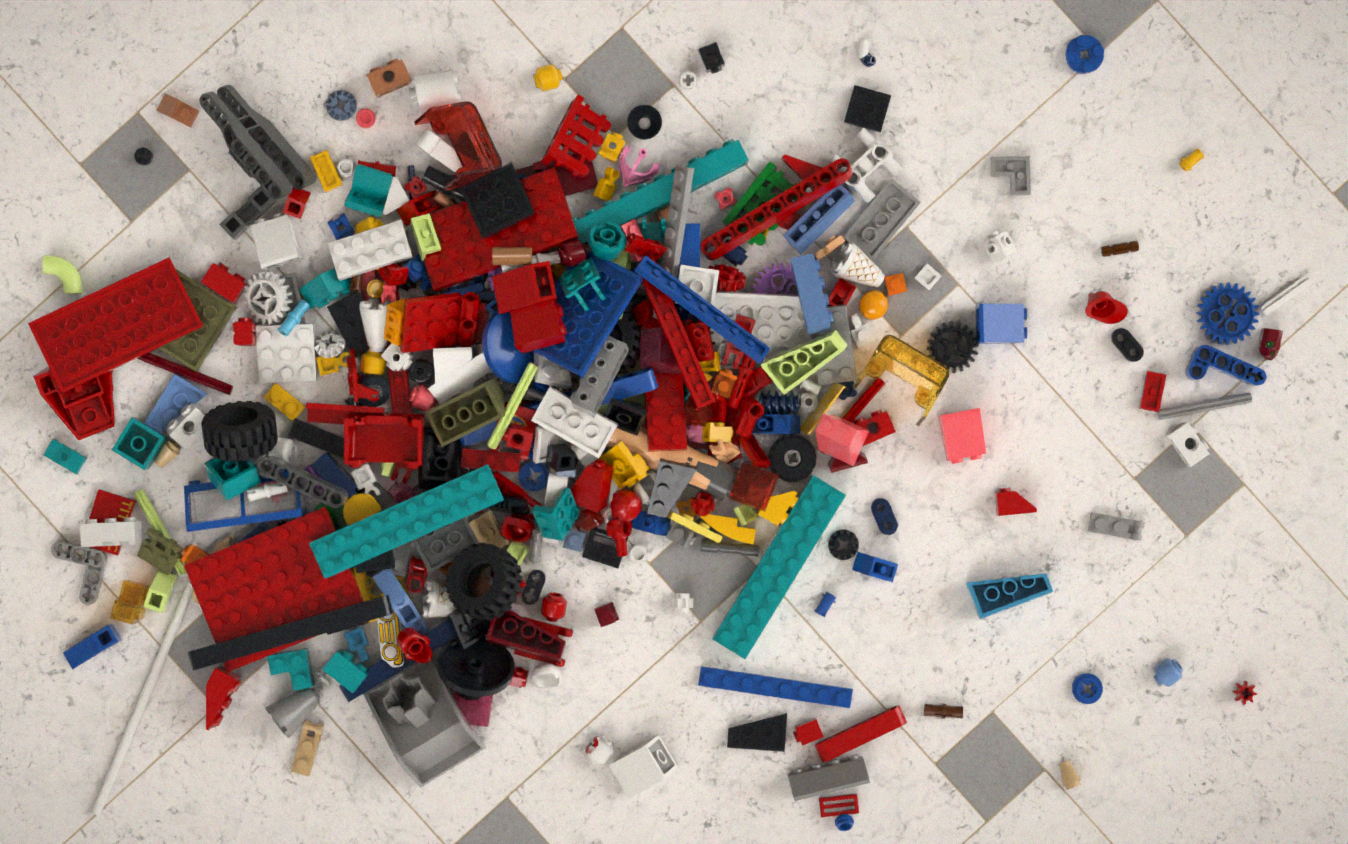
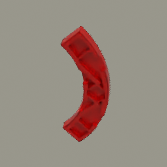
[720,366,773,464]

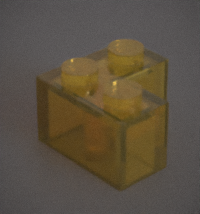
[110,579,149,624]

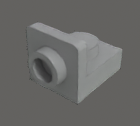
[666,521,697,548]

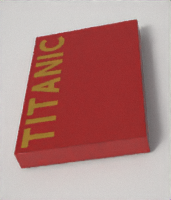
[89,489,136,556]

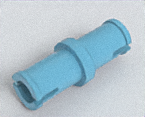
[277,300,310,337]

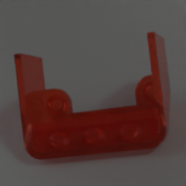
[414,101,502,190]

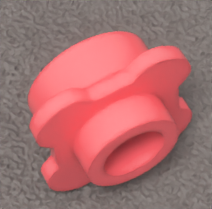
[715,187,737,210]

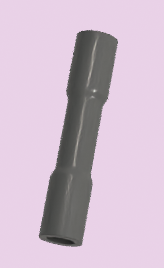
[701,540,759,557]

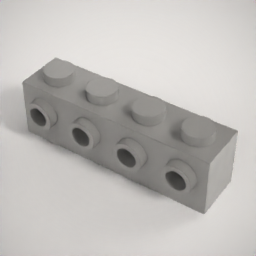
[570,336,629,418]

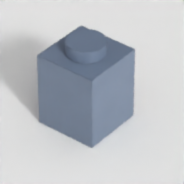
[562,529,586,552]

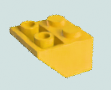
[757,491,798,526]

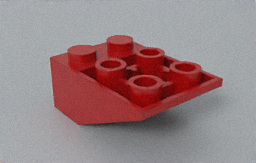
[492,261,557,314]
[206,666,242,730]

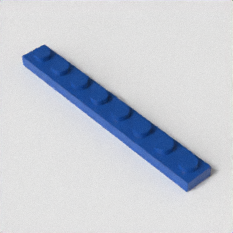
[634,255,770,364]
[698,666,853,708]

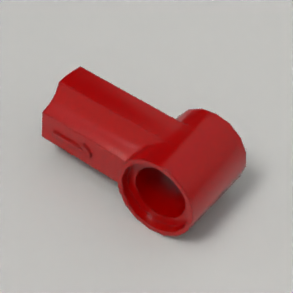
[734,396,764,438]

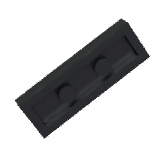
[288,418,344,458]

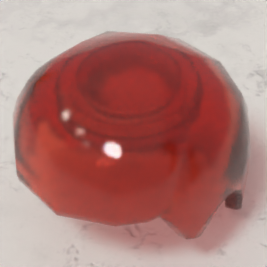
[575,509,606,532]

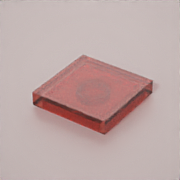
[729,463,779,512]

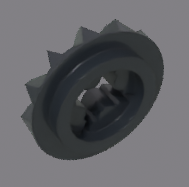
[828,529,859,560]

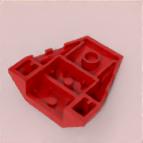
[33,366,114,441]

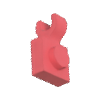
[381,281,397,304]

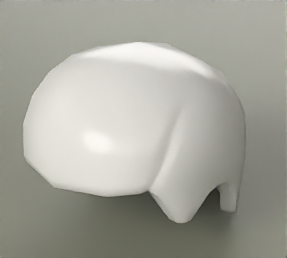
[532,663,561,688]

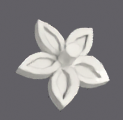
[312,666,333,689]

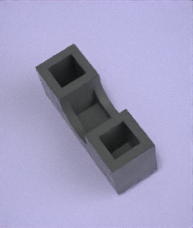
[219,186,277,240]

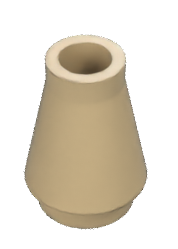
[154,439,181,468]
[1059,760,1081,790]

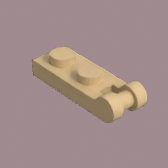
[291,720,324,776]

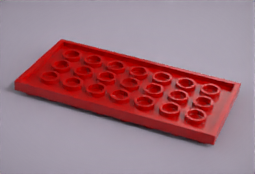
[424,167,579,292]
[28,257,203,394]

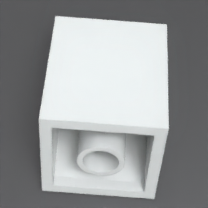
[251,213,303,271]
[433,347,476,399]
[609,734,678,799]

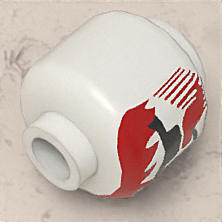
[585,736,613,765]

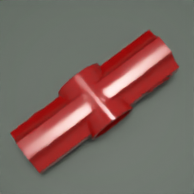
[457,292,479,347]

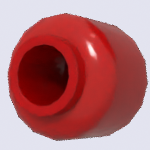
[541,592,567,622]

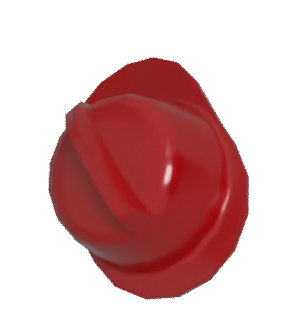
[1085,291,1128,324]

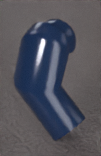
[674,303,689,321]

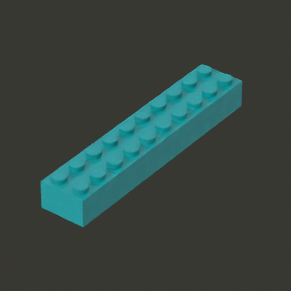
[573,139,749,244]
[309,465,504,579]
[712,475,846,659]

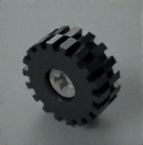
[768,434,817,482]

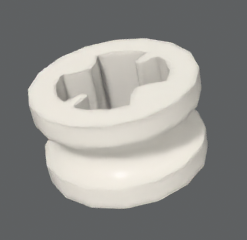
[680,71,697,90]

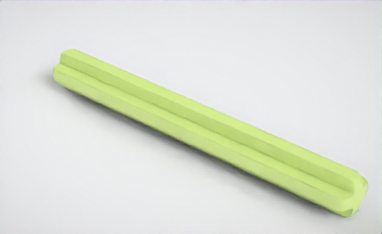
[487,362,538,449]
[134,489,186,575]

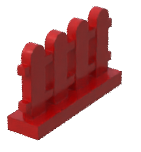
[541,94,611,178]

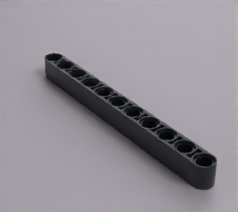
[187,595,394,670]

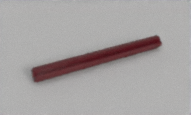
[137,353,233,395]

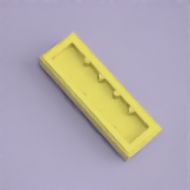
[667,510,722,543]

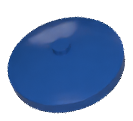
[482,311,535,384]

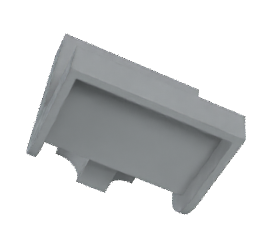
[363,658,486,788]

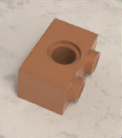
[367,58,412,98]

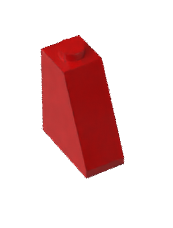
[571,459,613,513]

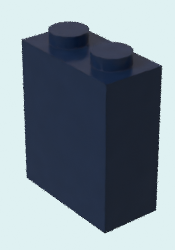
[311,453,358,500]

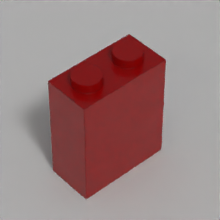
[510,300,567,353]

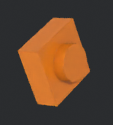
[884,273,907,296]

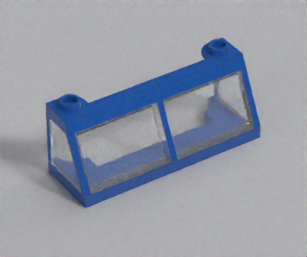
[184,469,307,532]

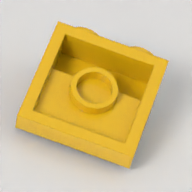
[598,441,650,489]

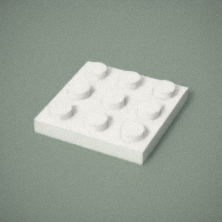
[255,323,317,383]

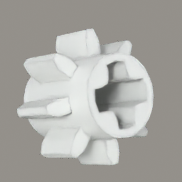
[671,593,694,613]

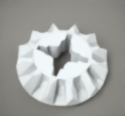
[315,331,345,358]

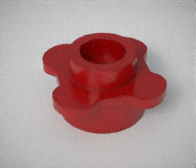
[404,176,427,199]

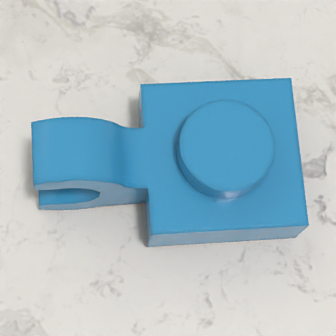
[344,627,370,662]

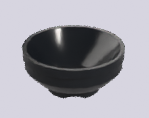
[627,105,662,140]

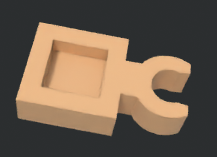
[814,235,845,260]
[709,439,741,463]

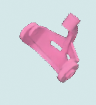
[619,145,660,188]

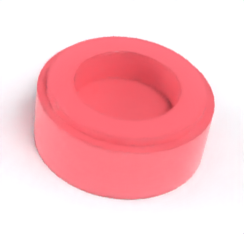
[356,109,376,128]

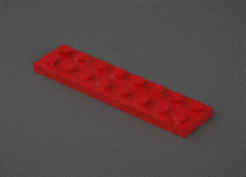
[640,301,687,452]

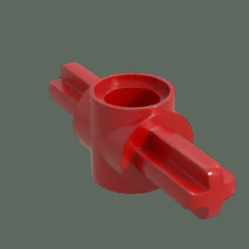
[606,501,632,557]

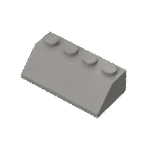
[788,754,870,801]

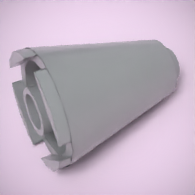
[265,688,321,738]

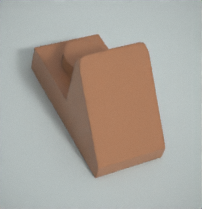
[156,94,199,128]

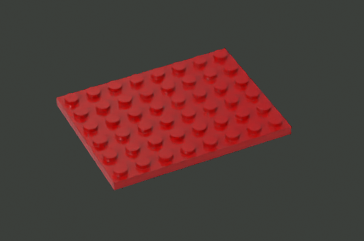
[184,507,365,673]

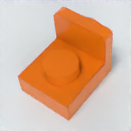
[711,368,738,399]
[181,544,210,564]

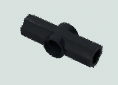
[422,165,468,201]

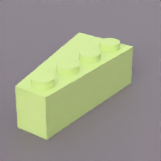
[760,330,847,395]

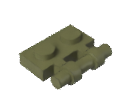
[137,528,182,575]

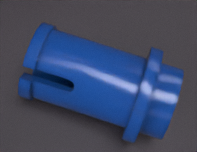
[814,591,836,617]

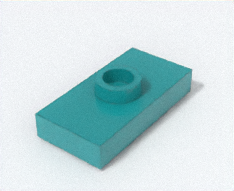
[43,439,87,475]

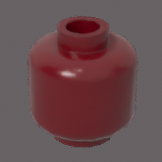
[558,239,589,267]

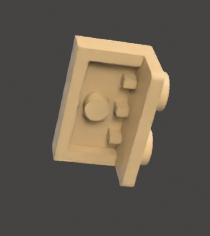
[469,510,510,548]

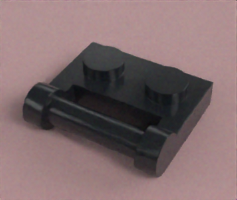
[582,524,628,569]

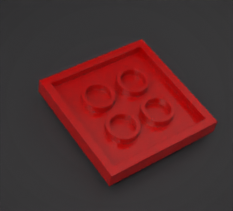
[400,292,462,353]

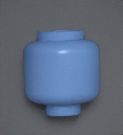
[1154,658,1183,687]

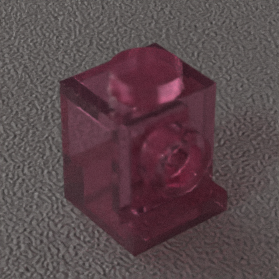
[387,480,416,504]

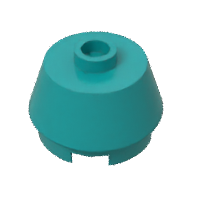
[588,222,627,261]

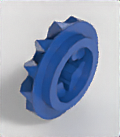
[519,461,549,492]
[1072,673,1103,704]

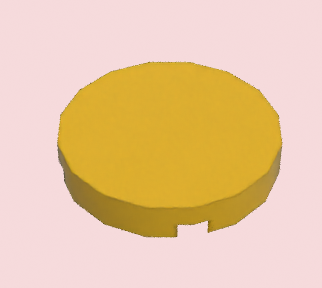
[343,493,381,526]

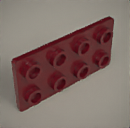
[516,153,598,196]

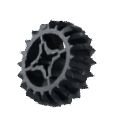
[926,321,979,373]

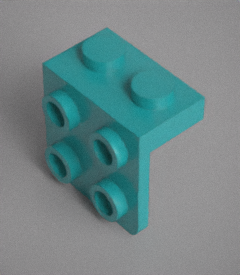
[344,164,393,218]
[532,488,579,541]

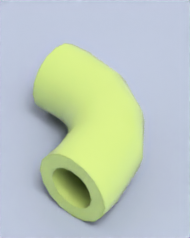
[43,255,83,294]

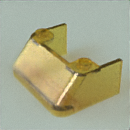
[853,335,949,426]

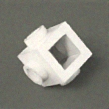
[982,231,1016,264]
[381,343,414,371]

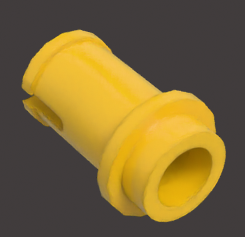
[1179,148,1204,172]

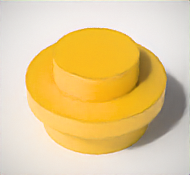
[366,279,384,299]

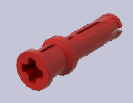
[727,353,756,409]

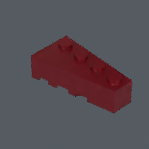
[486,610,566,663]

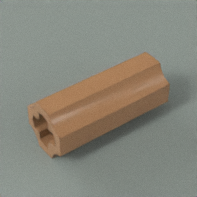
[492,247,532,265]

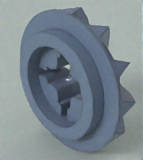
[326,90,357,121]

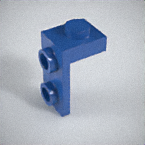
[630,511,671,536]

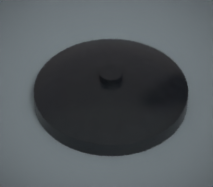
[437,637,515,697]

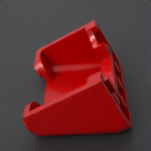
[344,413,425,469]

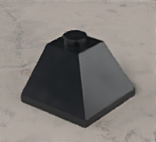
[604,398,648,436]

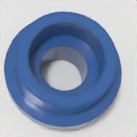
[835,814,854,831]

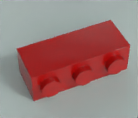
[461,448,521,473]

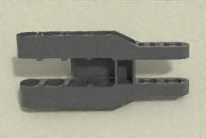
[199,85,316,200]

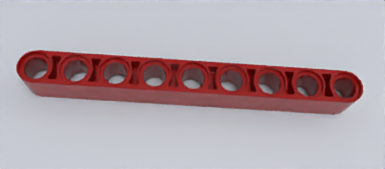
[700,158,853,261]

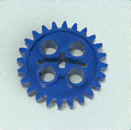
[1196,282,1260,345]

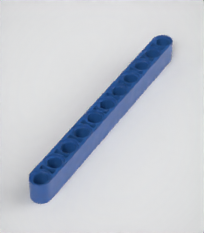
[459,368,658,446]

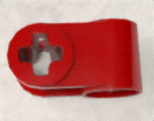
[406,555,429,593]

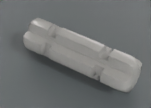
[529,528,543,564]

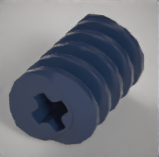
[760,390,801,415]

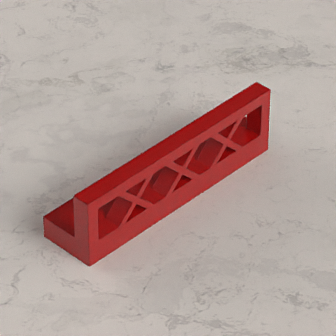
[306,403,385,424]

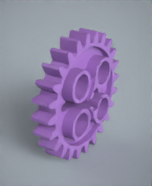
[751,262,798,295]

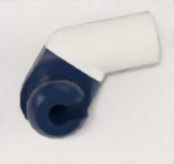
[858,39,876,67]

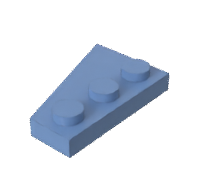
[145,374,208,433]

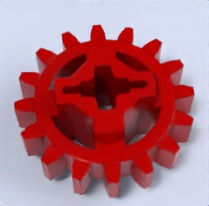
[707,264,746,292]

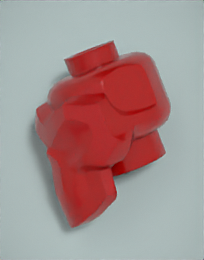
[396,627,432,663]

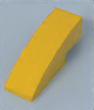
[699,514,756,544]

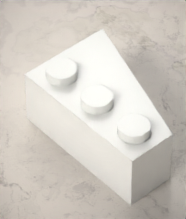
[80,517,142,547]

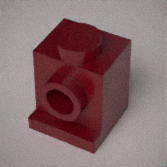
[594,602,619,627]

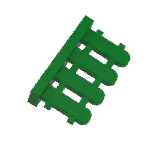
[722,162,798,246]

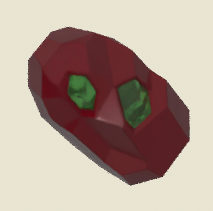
[1258,328,1283,360]

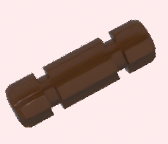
[1101,241,1139,257]

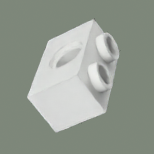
[166,402,206,449]
[1166,422,1209,467]

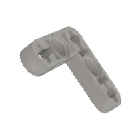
[51,541,107,605]

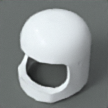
[633,470,656,505]

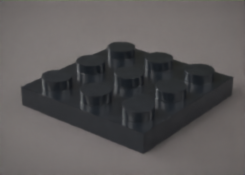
[460,162,536,239]

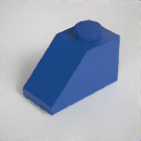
[852,552,898,582]

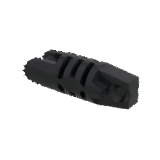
[488,495,530,515]

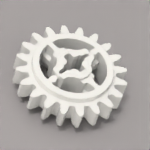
[243,271,292,325]

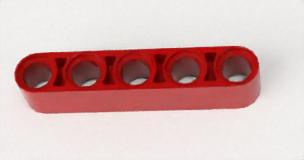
[814,705,907,763]

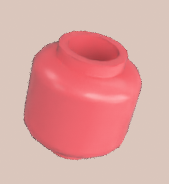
[409,384,438,412]

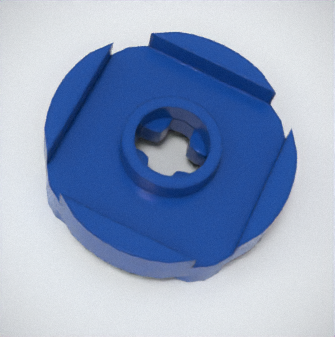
[1065,35,1104,74]

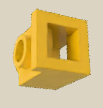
[598,132,626,163]
[702,422,733,442]

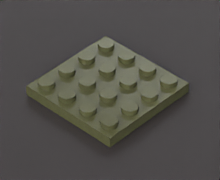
[158,269,237,372]

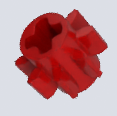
[691,492,715,516]
[1232,680,1257,705]

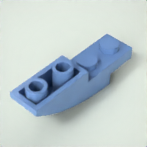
[372,569,429,634]

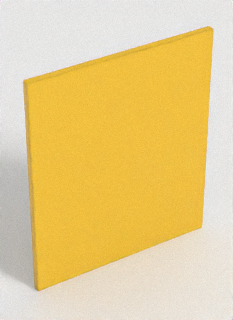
[800,383,845,435]

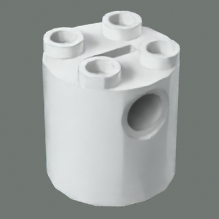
[409,69,463,114]

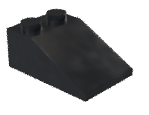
[418,426,461,489]

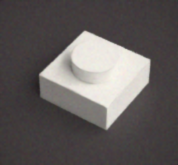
[914,263,941,291]

